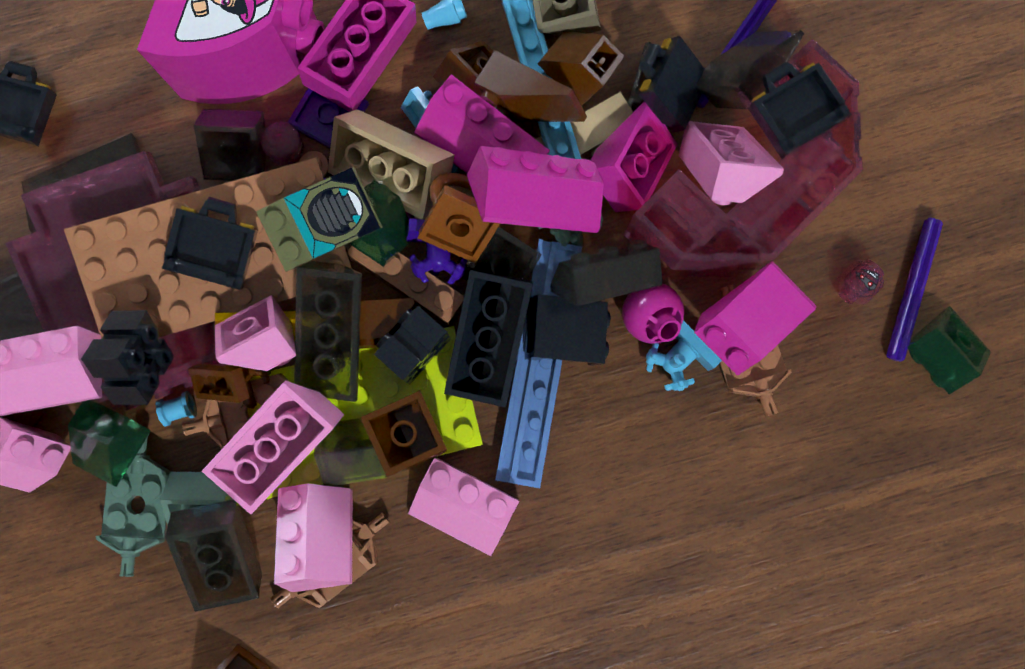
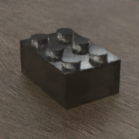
[165,499,262,612]

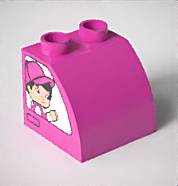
[137,0,325,104]

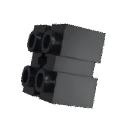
[374,306,451,385]
[81,310,174,405]

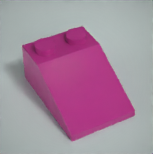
[590,102,678,212]
[694,261,816,376]

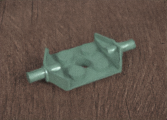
[96,436,171,577]

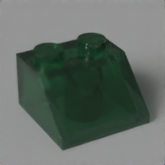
[348,180,411,267]
[907,306,991,394]
[68,400,151,487]

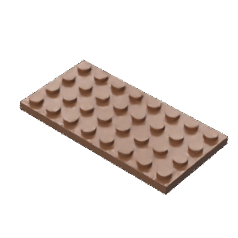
[64,157,355,338]

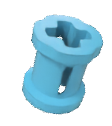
[155,391,197,427]

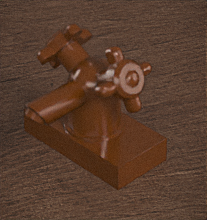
[188,364,271,409]

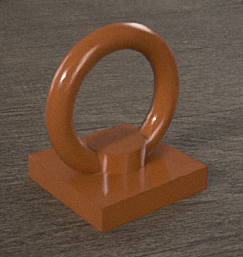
[418,173,501,263]

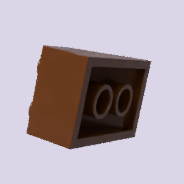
[475,50,587,122]

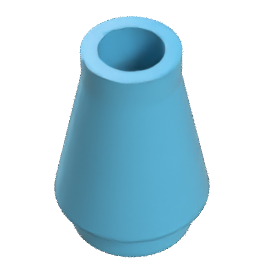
[422,0,467,30]

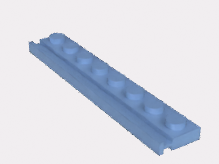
[495,239,582,488]

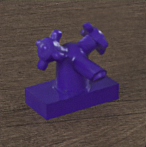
[406,218,467,284]

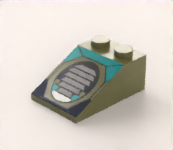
[256,167,382,272]

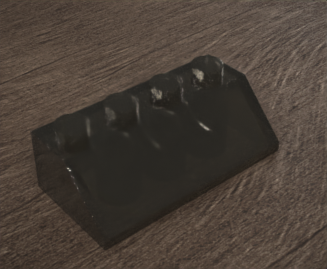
[294,261,362,402]

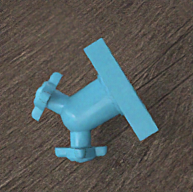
[646,320,722,391]

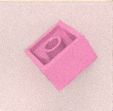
[215,295,297,371]
[0,417,72,493]

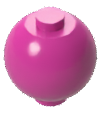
[622,282,684,344]

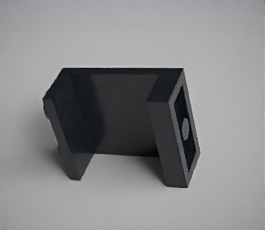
[524,294,611,366]

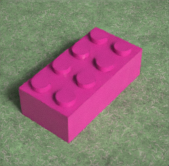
[297,0,416,112]

